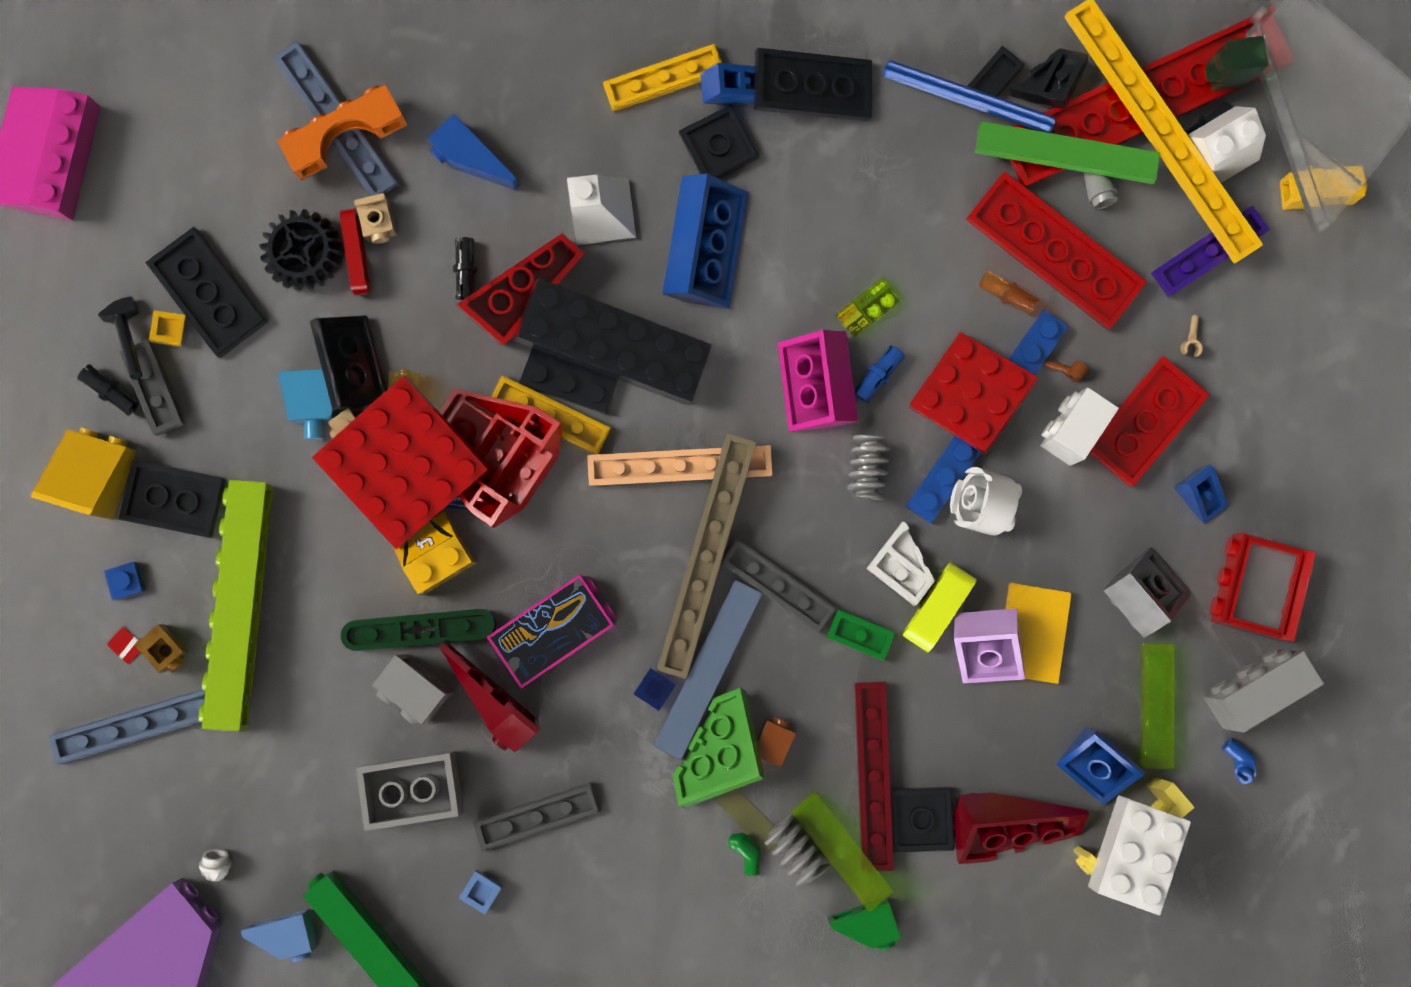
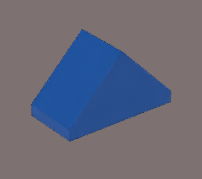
[1174,464,1228,524]

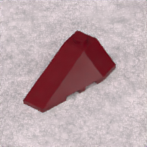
[954,792,1090,864]

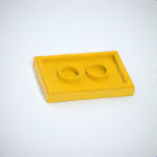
[1005,583,1072,684]

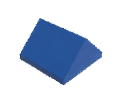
[1056,728,1145,805]

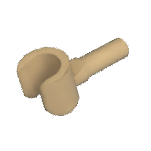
[1180,315,1202,357]

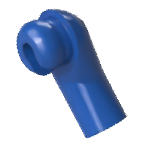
[1222,738,1256,784]

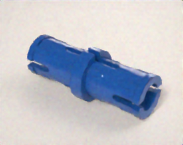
[854,345,905,404]

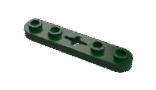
[341,609,496,651]

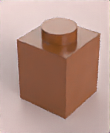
[757,717,796,768]

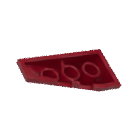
[440,640,540,753]

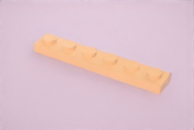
[587,445,772,486]

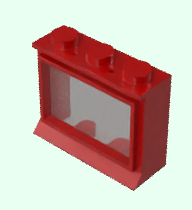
[1210,532,1316,642]

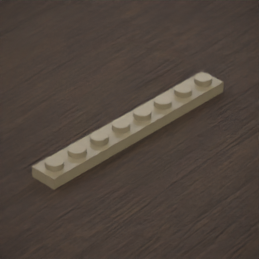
[657,433,756,679]

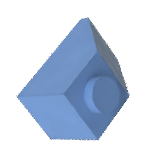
[241,909,319,962]

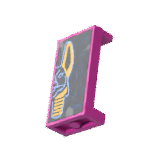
[487,574,616,689]

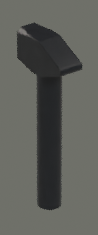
[98,296,143,380]

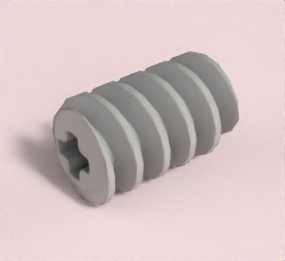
[847,435,891,500]
[764,814,830,886]

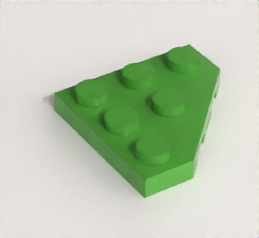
[673,688,765,808]

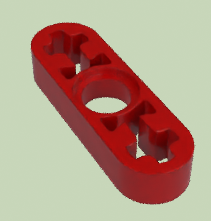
[340,208,371,296]

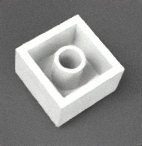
[1040,387,1119,466]

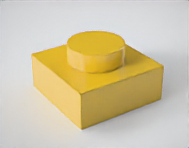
[149,310,186,347]

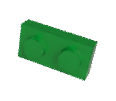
[826,609,895,661]

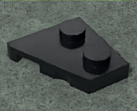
[1010,48,1088,109]

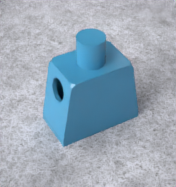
[278,369,339,440]

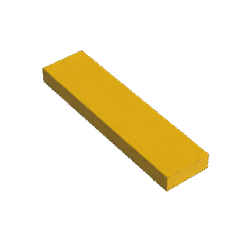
[603,43,722,112]
[491,375,611,455]

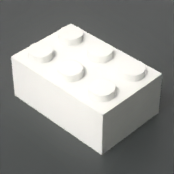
[1088,795,1191,916]

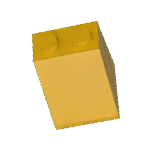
[31,427,137,520]

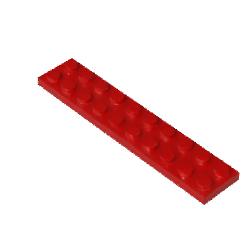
[1008,10,1293,188]

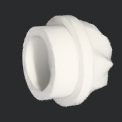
[199,849,232,882]

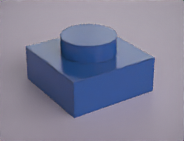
[104,561,146,600]

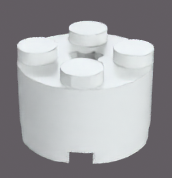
[950,467,1022,536]

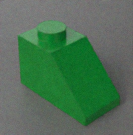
[827,897,901,951]

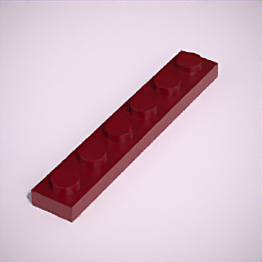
[854,682,894,872]

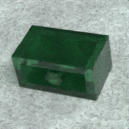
[1205,35,1269,91]

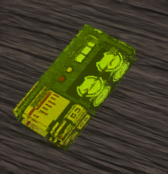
[835,277,902,339]

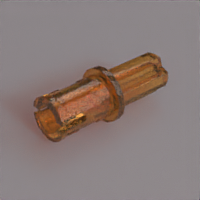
[979,272,1039,315]

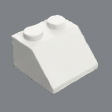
[1188,106,1266,183]

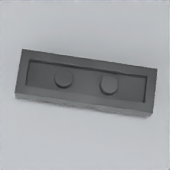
[119,340,185,436]

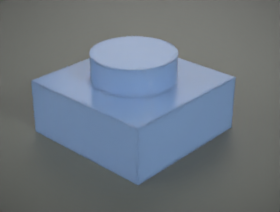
[459,870,503,915]

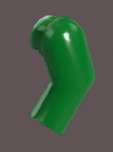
[728,832,760,876]

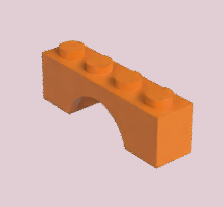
[277,84,407,181]

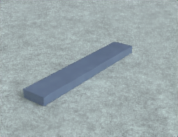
[273,40,400,196]
[653,580,762,760]
[48,689,206,765]

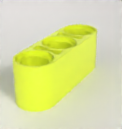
[902,562,977,653]

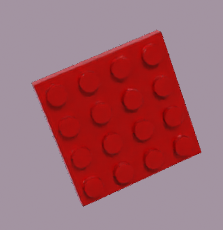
[312,374,489,550]

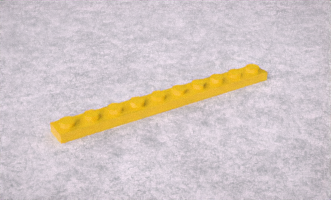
[1064,0,1263,264]

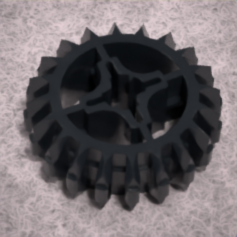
[259,209,343,292]

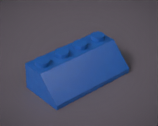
[662,173,749,309]

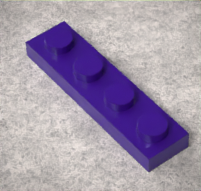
[1151,205,1270,297]

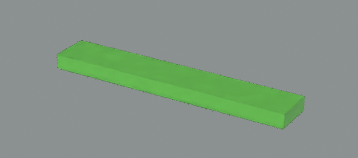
[975,121,1160,184]

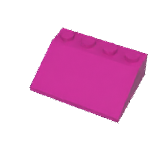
[0,87,101,221]

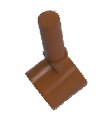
[1043,359,1089,382]

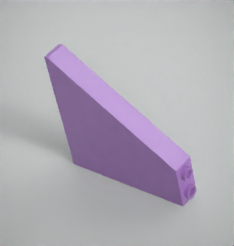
[51,878,221,987]

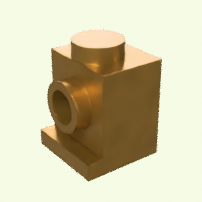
[134,624,189,673]

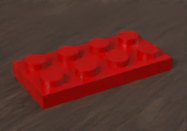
[1089,356,1210,488]

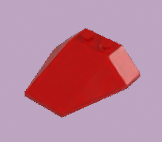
[439,388,563,528]

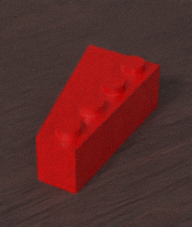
[455,233,585,346]

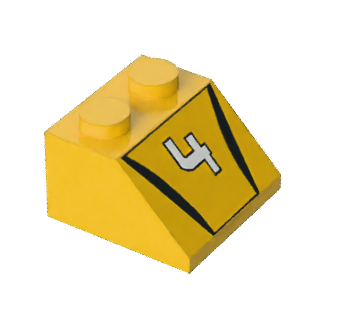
[394,511,477,595]

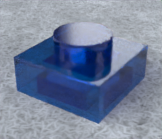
[634,668,676,711]

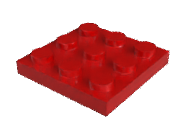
[909,332,1038,455]

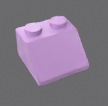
[954,608,1025,683]

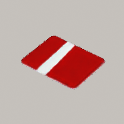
[107,627,140,664]

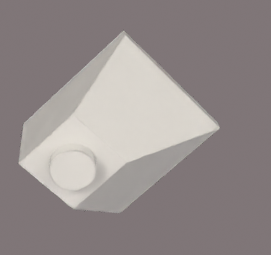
[567,174,636,246]

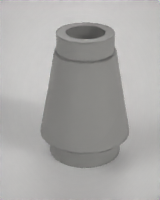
[1083,172,1118,210]

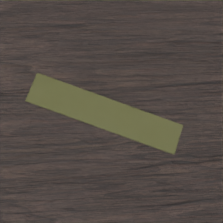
[713,788,776,854]

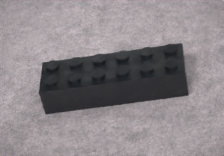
[513,278,712,404]

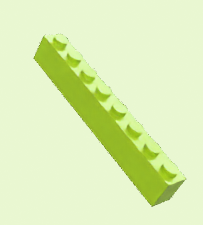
[199,480,274,732]

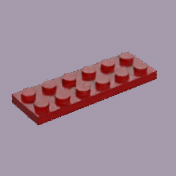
[965,171,1147,331]

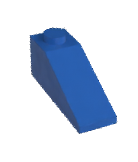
[700,63,755,105]
[427,114,519,190]

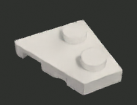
[866,521,935,606]

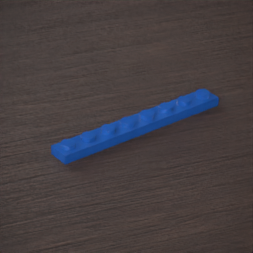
[905,310,1069,524]

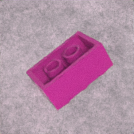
[777,330,858,432]

